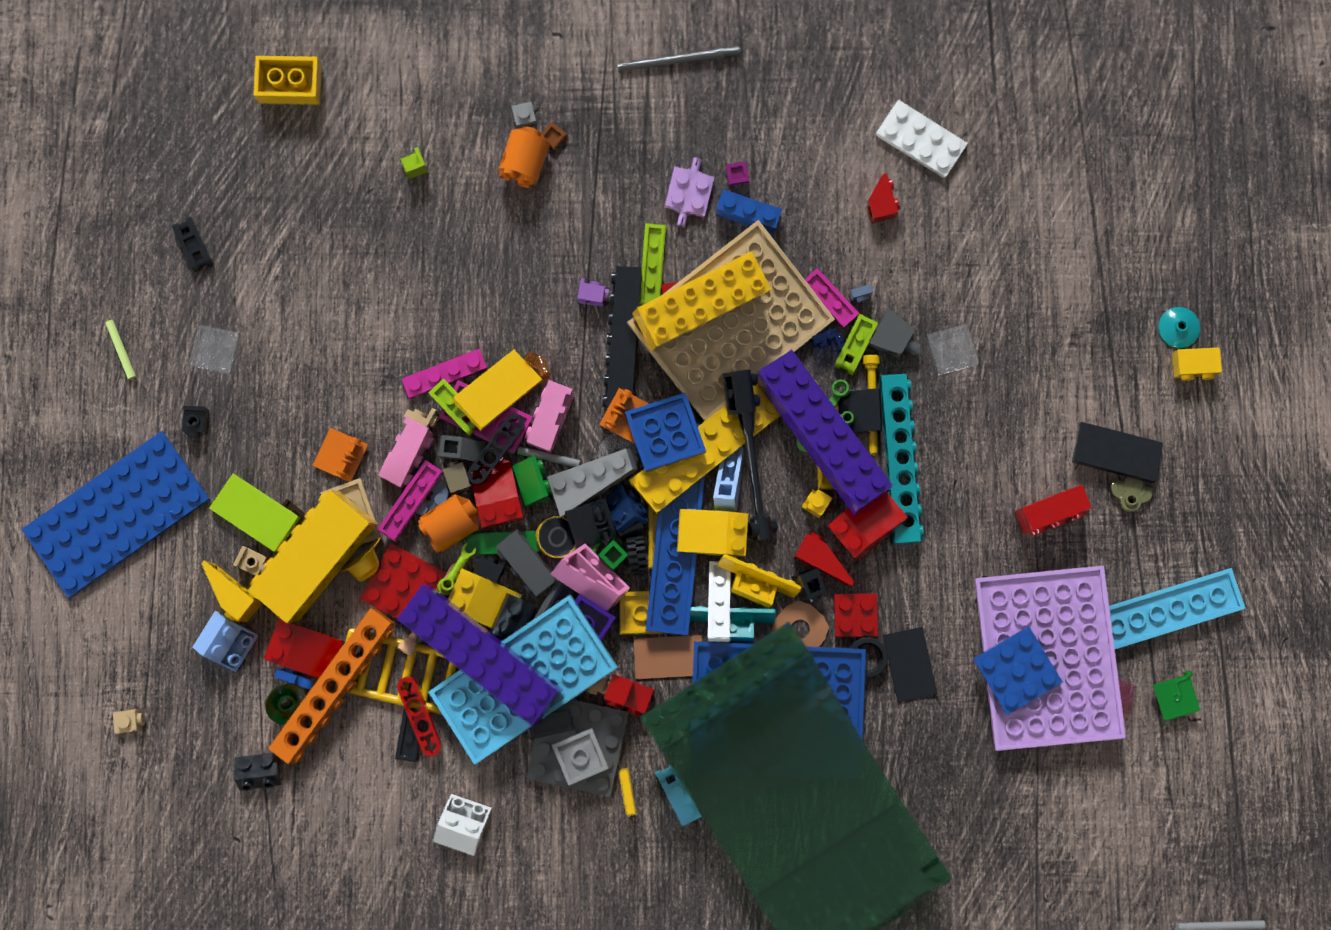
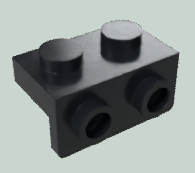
[234,753,282,791]

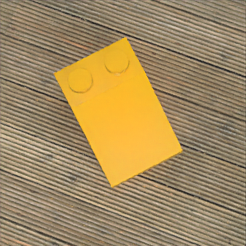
[677,509,748,557]
[202,560,263,623]
[448,568,522,628]

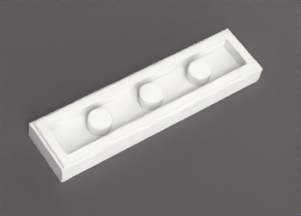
[708,561,731,642]

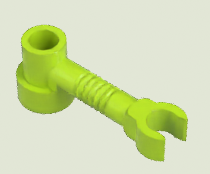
[437,543,476,597]

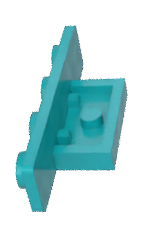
[690,606,776,642]

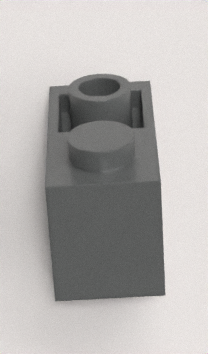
[439,435,486,464]

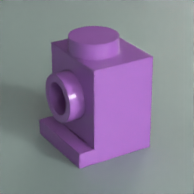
[577,278,609,307]

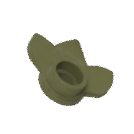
[1110,477,1152,512]

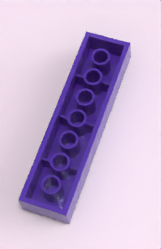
[756,350,893,515]
[397,584,563,726]

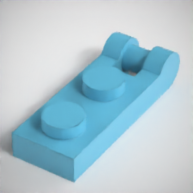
[655,762,702,826]

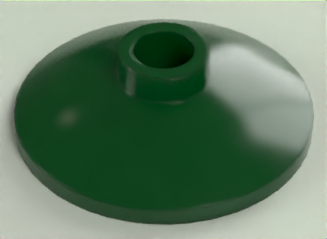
[265,683,307,724]

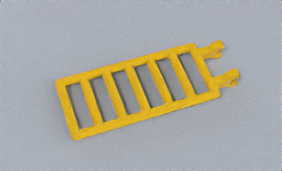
[335,628,457,715]

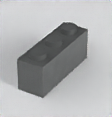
[496,528,557,596]

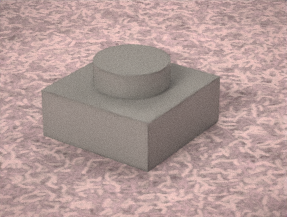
[512,102,537,128]

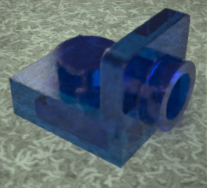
[810,328,845,352]

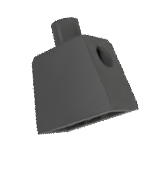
[867,309,921,358]

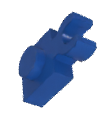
[274,667,314,689]

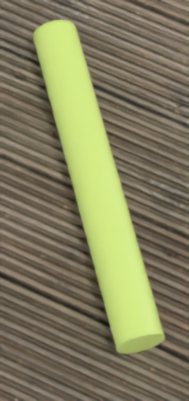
[106,320,136,380]

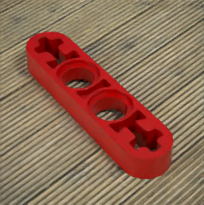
[397,676,442,757]

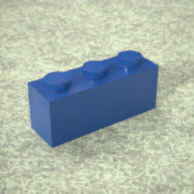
[716,190,782,234]

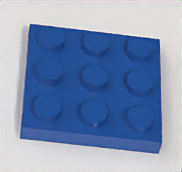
[625,393,706,473]
[973,626,1063,715]

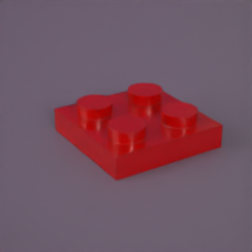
[834,594,878,637]

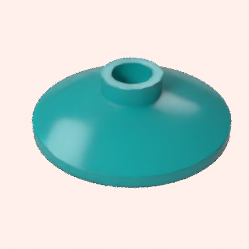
[1158,307,1200,348]

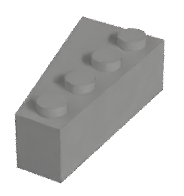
[547,449,638,517]

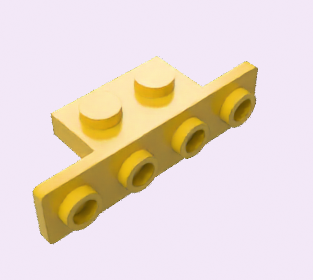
[717,554,801,608]

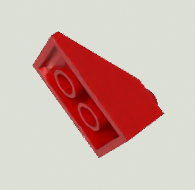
[472,458,525,530]
[828,493,909,559]
[264,619,343,678]

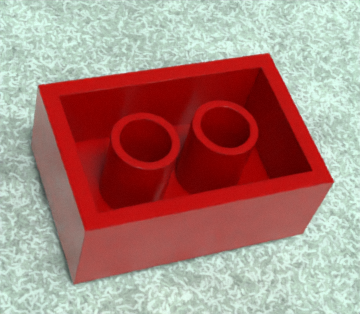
[1015,484,1092,537]

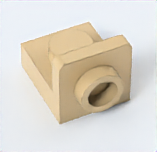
[404,408,439,429]
[113,709,145,734]

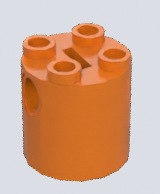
[498,127,550,188]
[418,494,479,553]

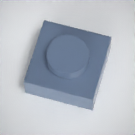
[849,284,873,303]

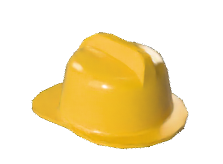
[341,538,381,582]

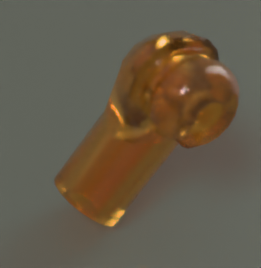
[524,352,551,379]

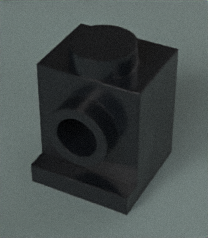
[182,406,209,438]
[472,556,507,584]
[791,568,827,602]

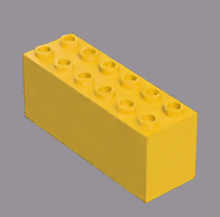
[632,251,771,351]
[248,490,379,623]

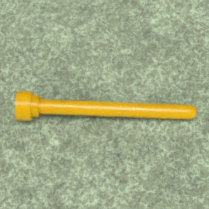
[863,355,880,456]

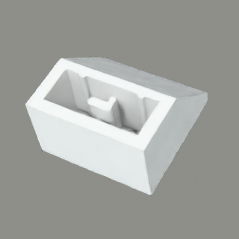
[433,794,491,856]

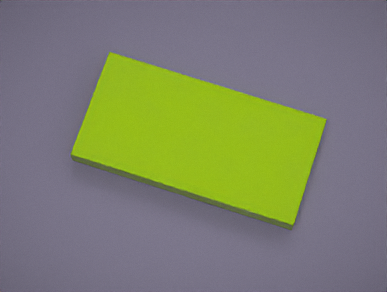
[209,473,301,553]

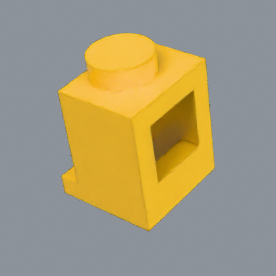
[802,489,832,518]

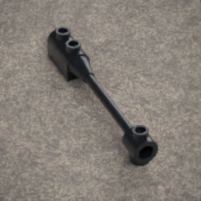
[722,369,778,541]

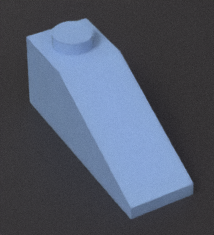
[713,447,744,512]

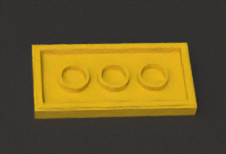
[452,350,542,431]

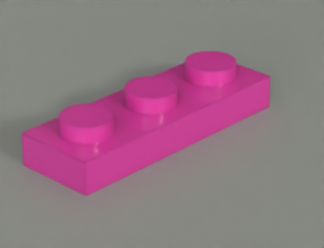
[805,268,860,329]

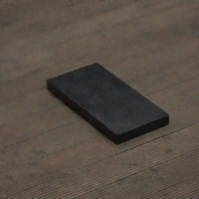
[1072,422,1163,484]

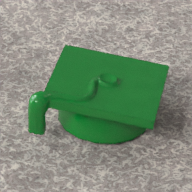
[1153,670,1201,721]

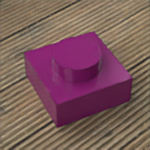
[725,161,750,187]

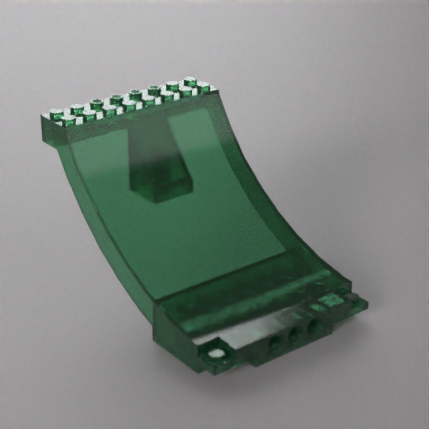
[640,622,953,930]

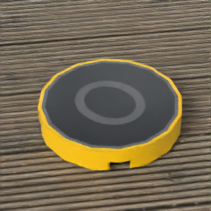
[535,516,576,558]

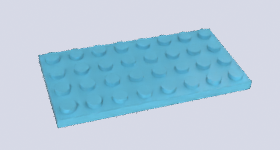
[429,595,618,765]

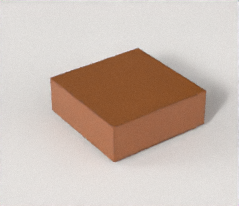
[541,122,567,152]

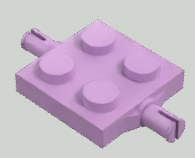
[664,158,714,227]

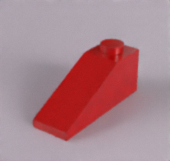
[794,533,854,587]

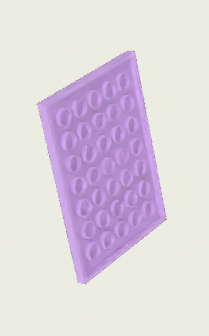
[974,566,1126,751]

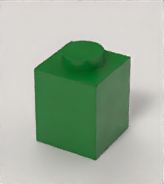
[598,540,629,572]

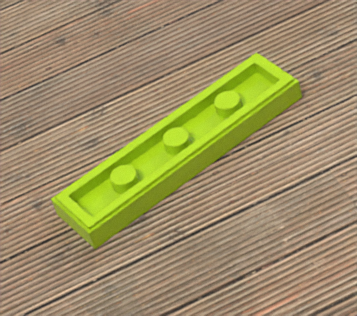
[639,223,666,306]

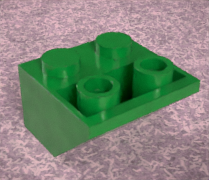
[513,455,553,508]

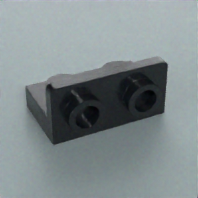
[489,593,536,639]

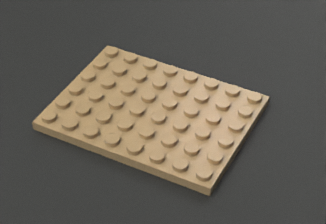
[627,220,835,421]

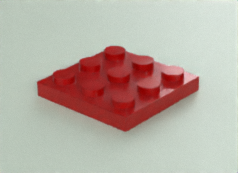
[359,543,446,619]

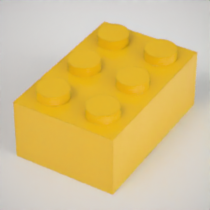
[254,56,322,105]

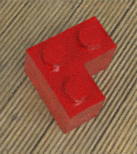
[604,674,654,716]

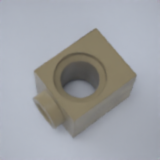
[443,461,473,495]

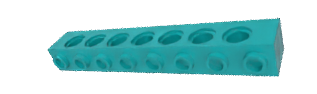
[879,374,924,545]

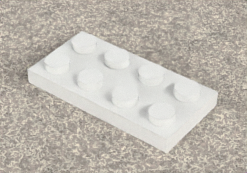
[876,100,968,179]

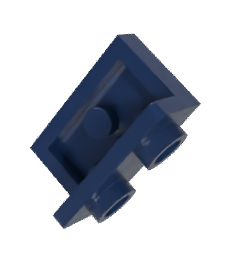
[606,484,648,533]

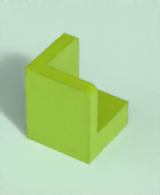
[401,147,428,180]

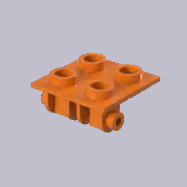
[599,388,649,444]
[312,428,368,482]

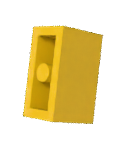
[1172,347,1222,381]

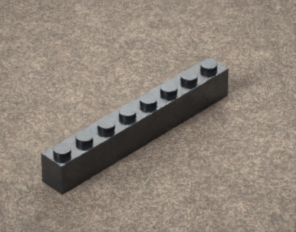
[601,266,642,435]

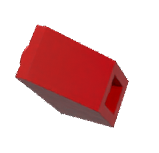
[866,173,900,224]

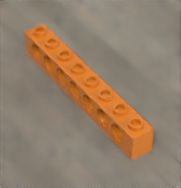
[268,608,396,764]

